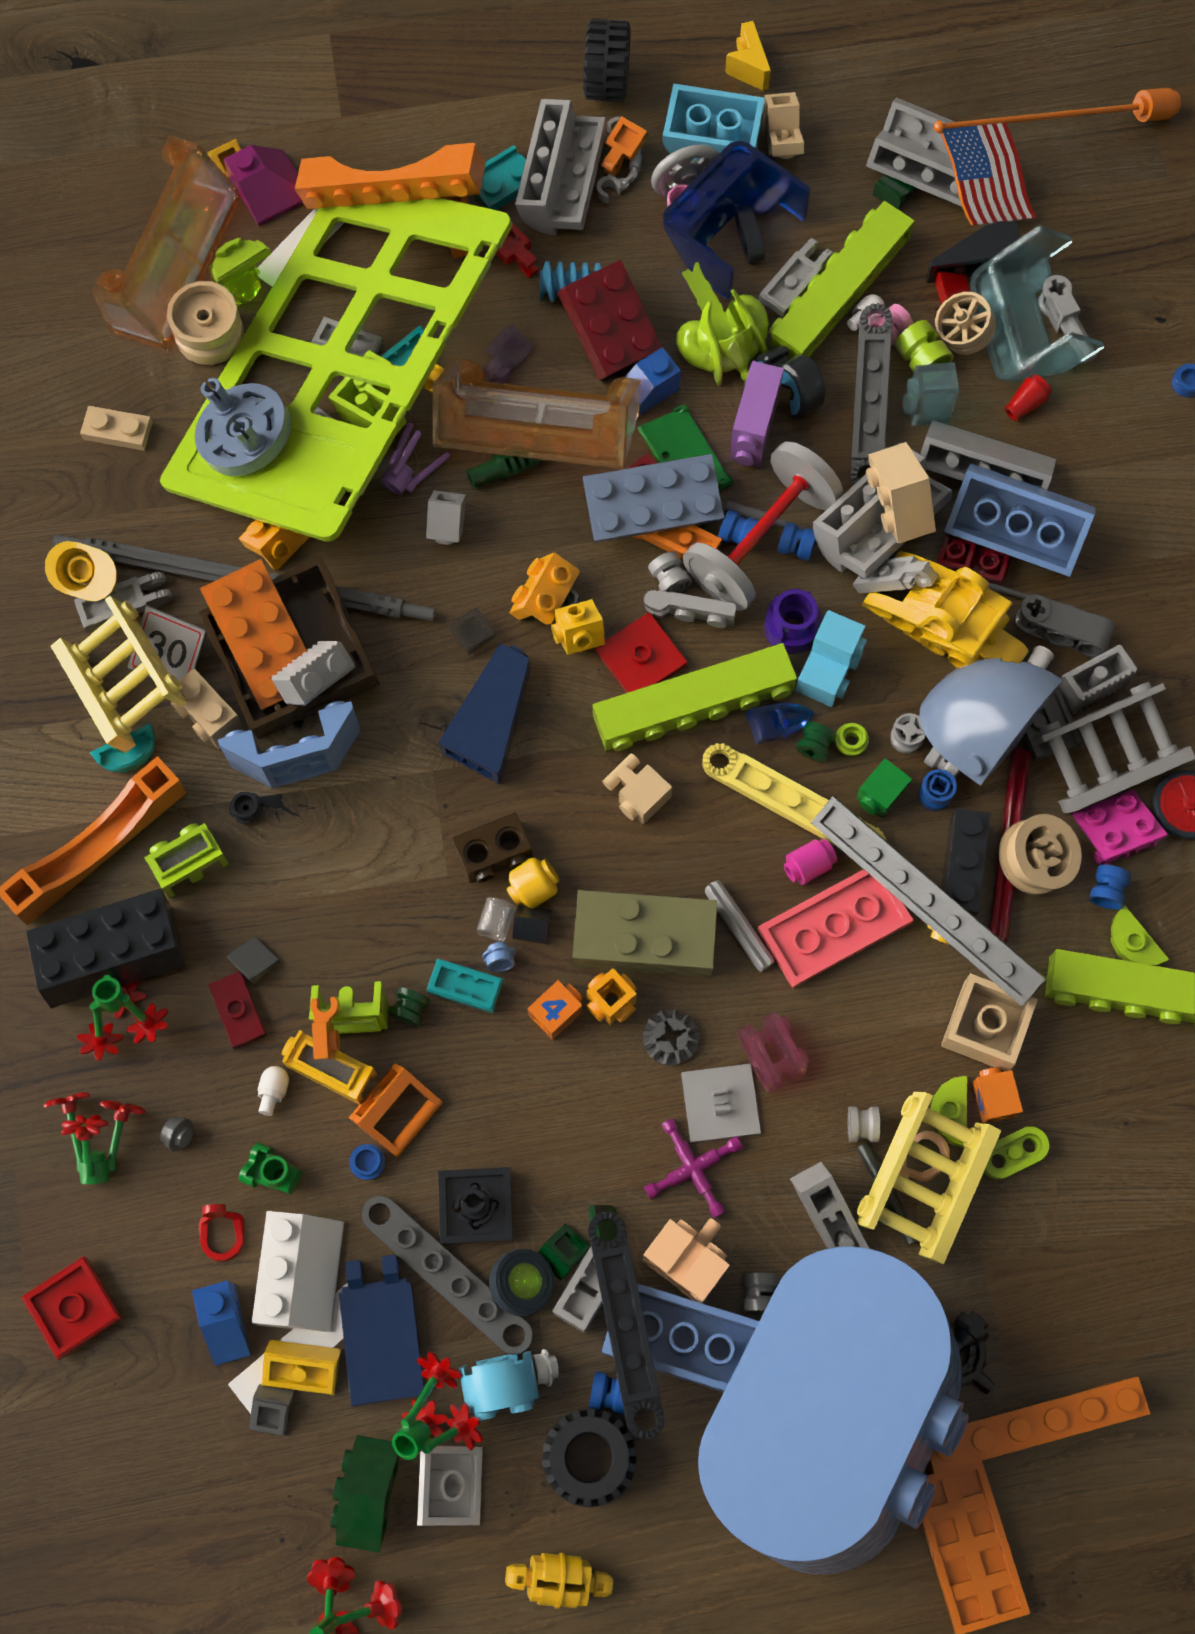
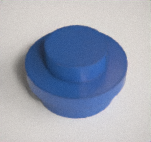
[349,1144,385,1180]

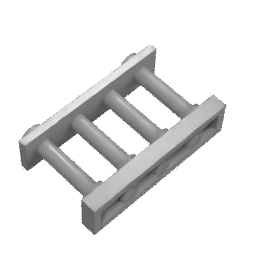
[1031,681,1195,814]

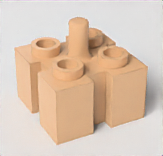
[642,1218,730,1304]

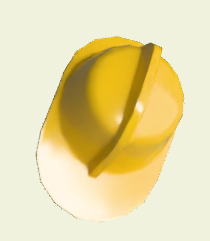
[45,541,117,601]

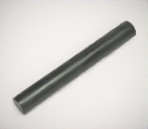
[856,1142,917,1246]

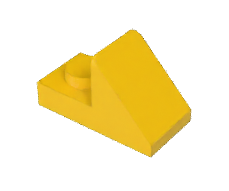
[725,21,771,91]

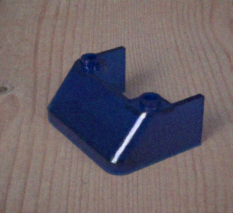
[663,141,811,300]

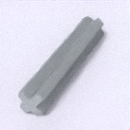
[705,880,774,972]

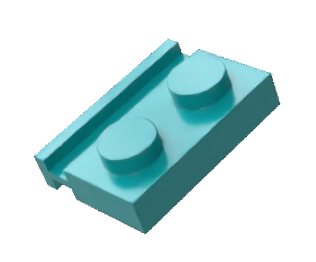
[474,145,526,210]

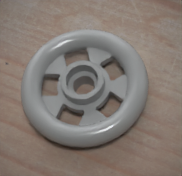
[651,145,722,198]

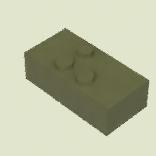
[572,890,717,978]

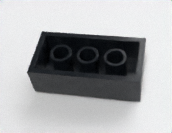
[26,888,186,1009]

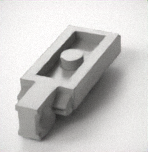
[853,556,939,593]

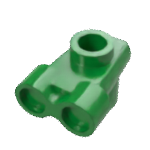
[239,1142,302,1194]

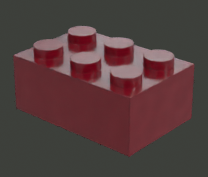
[557,259,662,380]

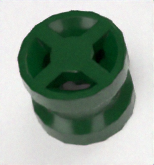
[796,722,837,762]
[388,987,430,1027]

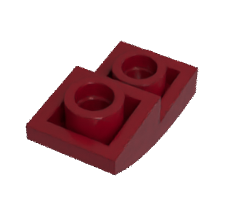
[937,536,1012,586]

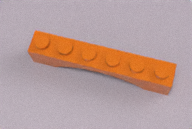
[295,143,486,209]
[0,756,187,926]
[926,1377,1150,1474]

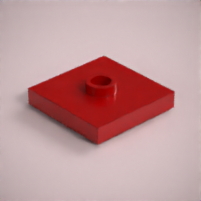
[595,612,687,693]
[21,1256,123,1360]

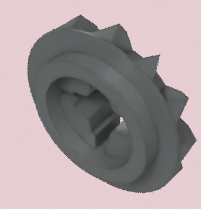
[643,1009,699,1066]

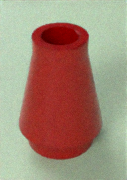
[1004,374,1052,422]

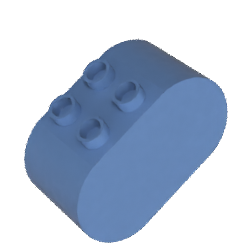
[698,1247,969,1575]

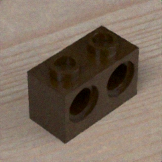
[452,812,533,883]

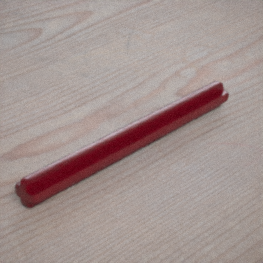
[990,748,1031,943]

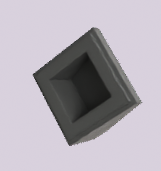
[227,937,279,985]
[249,1384,294,1436]

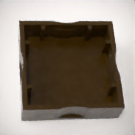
[199,557,380,739]

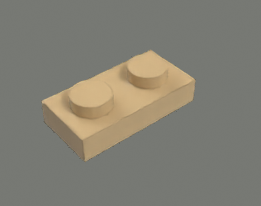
[80,406,153,451]

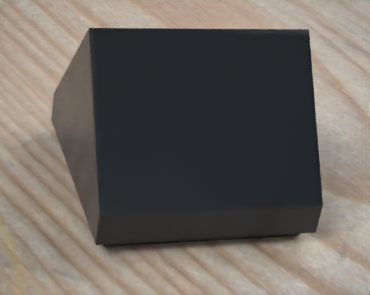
[512,905,552,944]

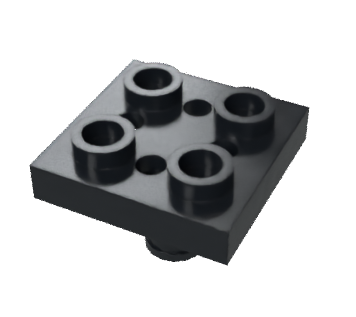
[438,1167,513,1245]

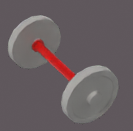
[683,441,843,611]

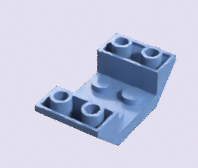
[218,701,361,789]

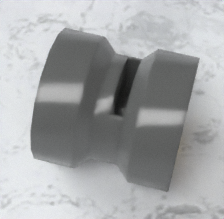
[743,1273,779,1313]

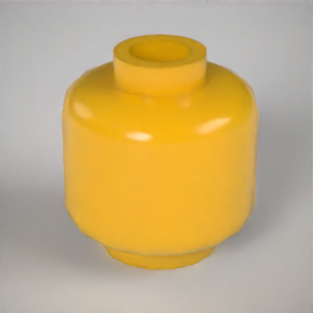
[507,857,560,909]

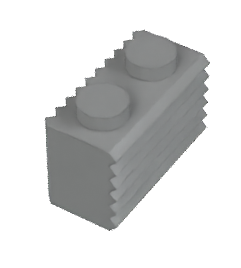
[272,641,355,706]
[1059,645,1137,714]

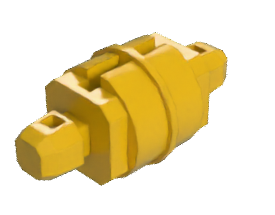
[505,1552,613,1609]

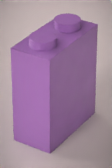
[729,361,784,467]

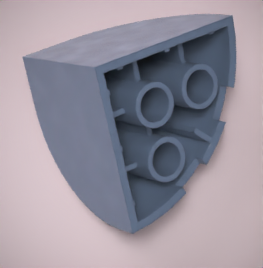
[919,658,1063,786]

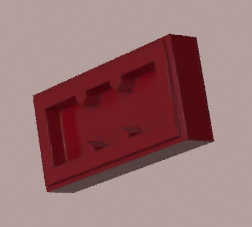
[207,971,267,1050]

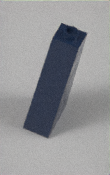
[438,643,531,784]

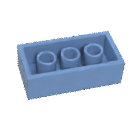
[944,463,1096,577]
[602,1283,759,1392]

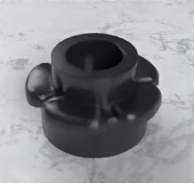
[229,792,263,824]

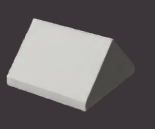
[417,1446,483,1526]

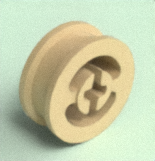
[999,814,1082,895]

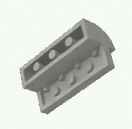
[866,97,962,206]
[515,99,608,235]
[813,443,952,579]

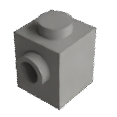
[426,490,466,545]

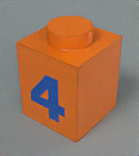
[527,980,583,1040]
[972,1067,1023,1124]

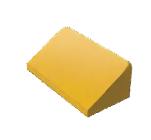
[262,1340,341,1395]

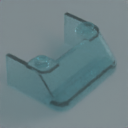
[970,225,1104,382]

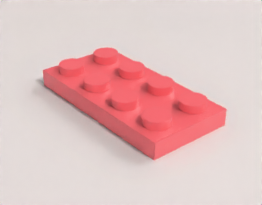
[757,869,913,989]

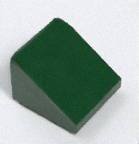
[873,175,916,210]
[588,1205,618,1242]
[537,1223,590,1280]

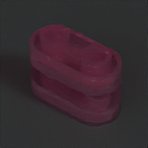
[737,1012,810,1094]

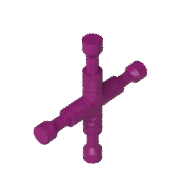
[643,1118,743,1218]

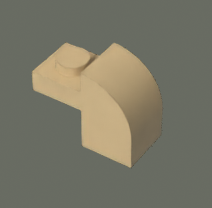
[764,92,804,159]

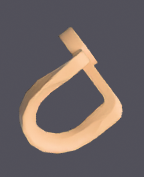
[899,1131,950,1182]

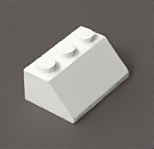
[252,1211,345,1332]

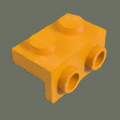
[238,520,309,570]
[509,552,580,625]

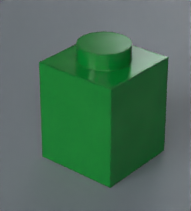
[856,758,912,819]

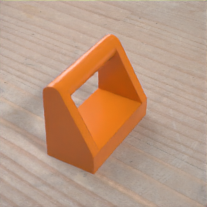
[349,1063,443,1158]

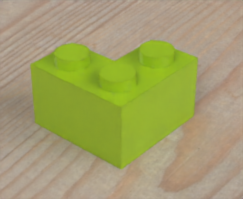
[328,350,407,435]

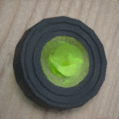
[489,1249,554,1316]

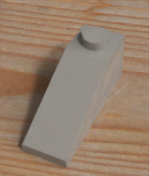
[790,1162,869,1249]

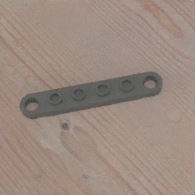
[850,303,893,485]
[362,1196,533,1355]

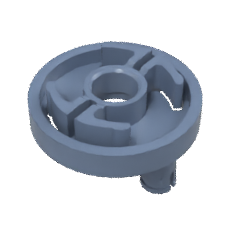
[195,378,291,476]

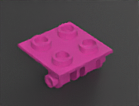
[1072,789,1168,865]

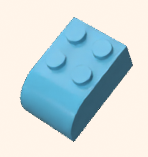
[662,83,765,172]

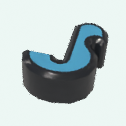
[755,345,825,419]

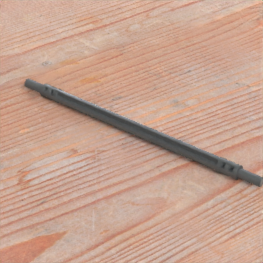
[52,534,436,621]

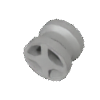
[890,713,926,754]
[847,1106,880,1142]

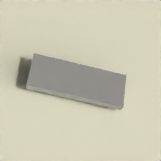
[920,420,1056,490]

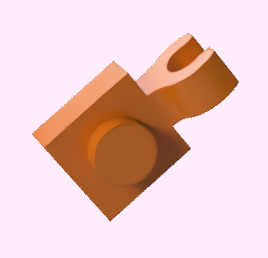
[601,116,649,177]
[310,997,340,1060]

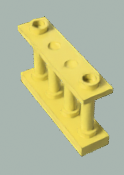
[51,596,187,753]
[856,1092,1002,1264]

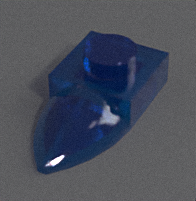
[745,703,814,744]

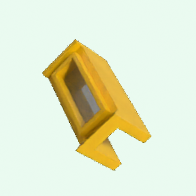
[282,1030,378,1105]

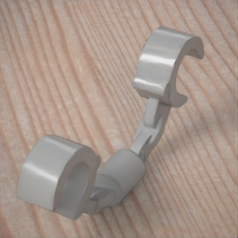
[597,117,643,204]

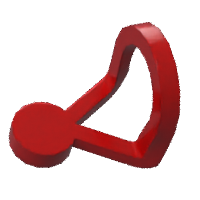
[199,1204,245,1262]

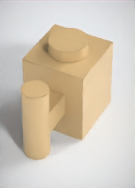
[602,753,672,825]

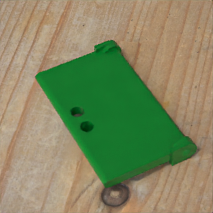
[637,404,734,491]

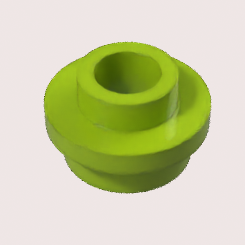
[835,723,869,756]

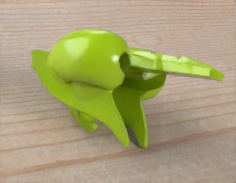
[676,262,769,386]

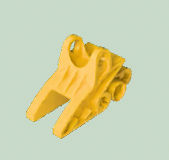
[862,551,1028,668]

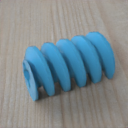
[540,261,602,302]

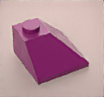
[224,145,304,226]

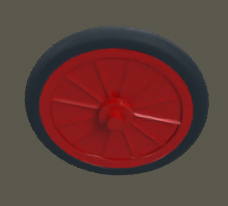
[1153,770,1195,839]

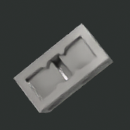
[552,1247,602,1334]

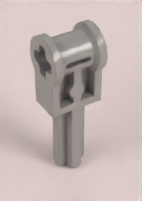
[1037,275,1097,364]

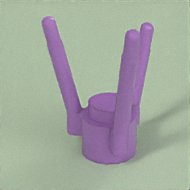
[380,422,450,495]

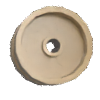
[167,281,244,365]

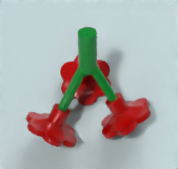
[307,1557,402,1634]

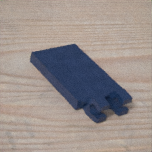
[339,1254,425,1406]

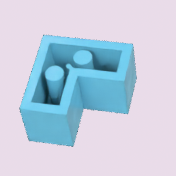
[795,610,867,707]

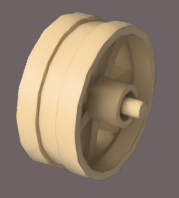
[935,292,997,355]

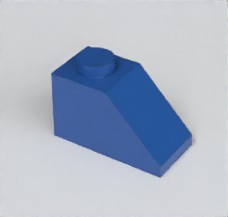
[610,348,681,422]
[192,1280,252,1366]

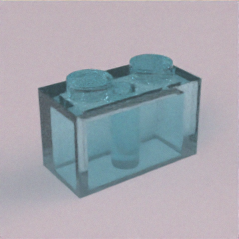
[903,362,959,426]

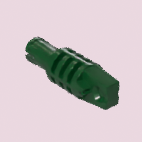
[466,435,553,489]

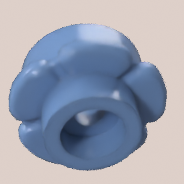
[482,942,517,973]

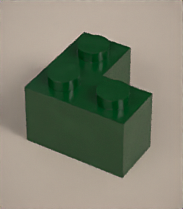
[331,1435,399,1553]

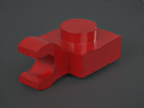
[488,223,539,278]

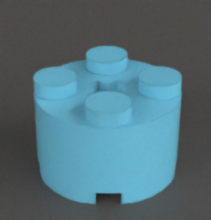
[458,1351,540,1421]

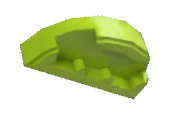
[212,238,271,285]
[1110,905,1169,966]
[930,1076,967,1148]

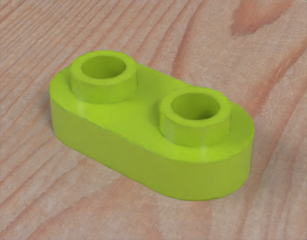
[983,1127,1049,1180]

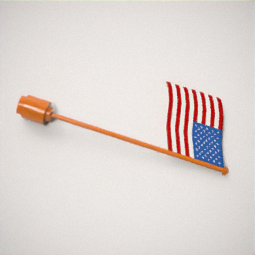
[933,88,1181,225]

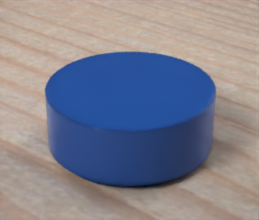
[1172,364,1195,398]

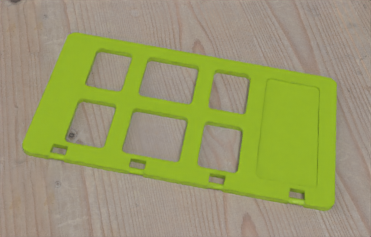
[160,198,512,542]

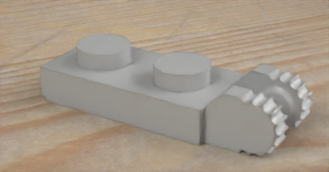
[759,238,834,318]
[74,572,172,633]
[643,589,736,628]

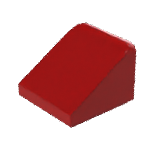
[935,272,971,305]

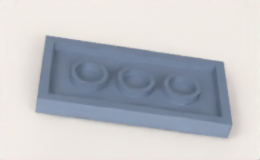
[582,454,724,543]

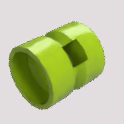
[894,320,954,382]

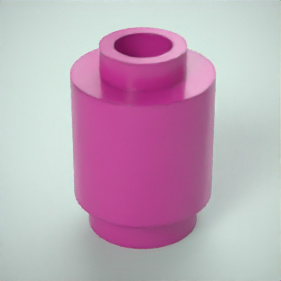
[784,838,837,885]

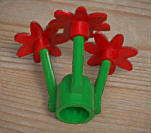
[77,975,168,1061]
[43,1092,146,1185]
[392,1351,483,1460]

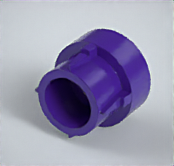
[764,589,822,654]

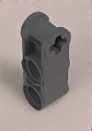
[1014,594,1115,658]

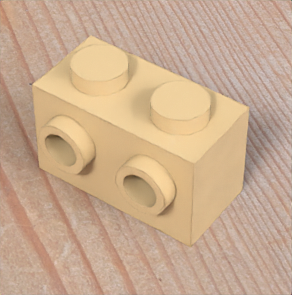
[170,668,244,749]

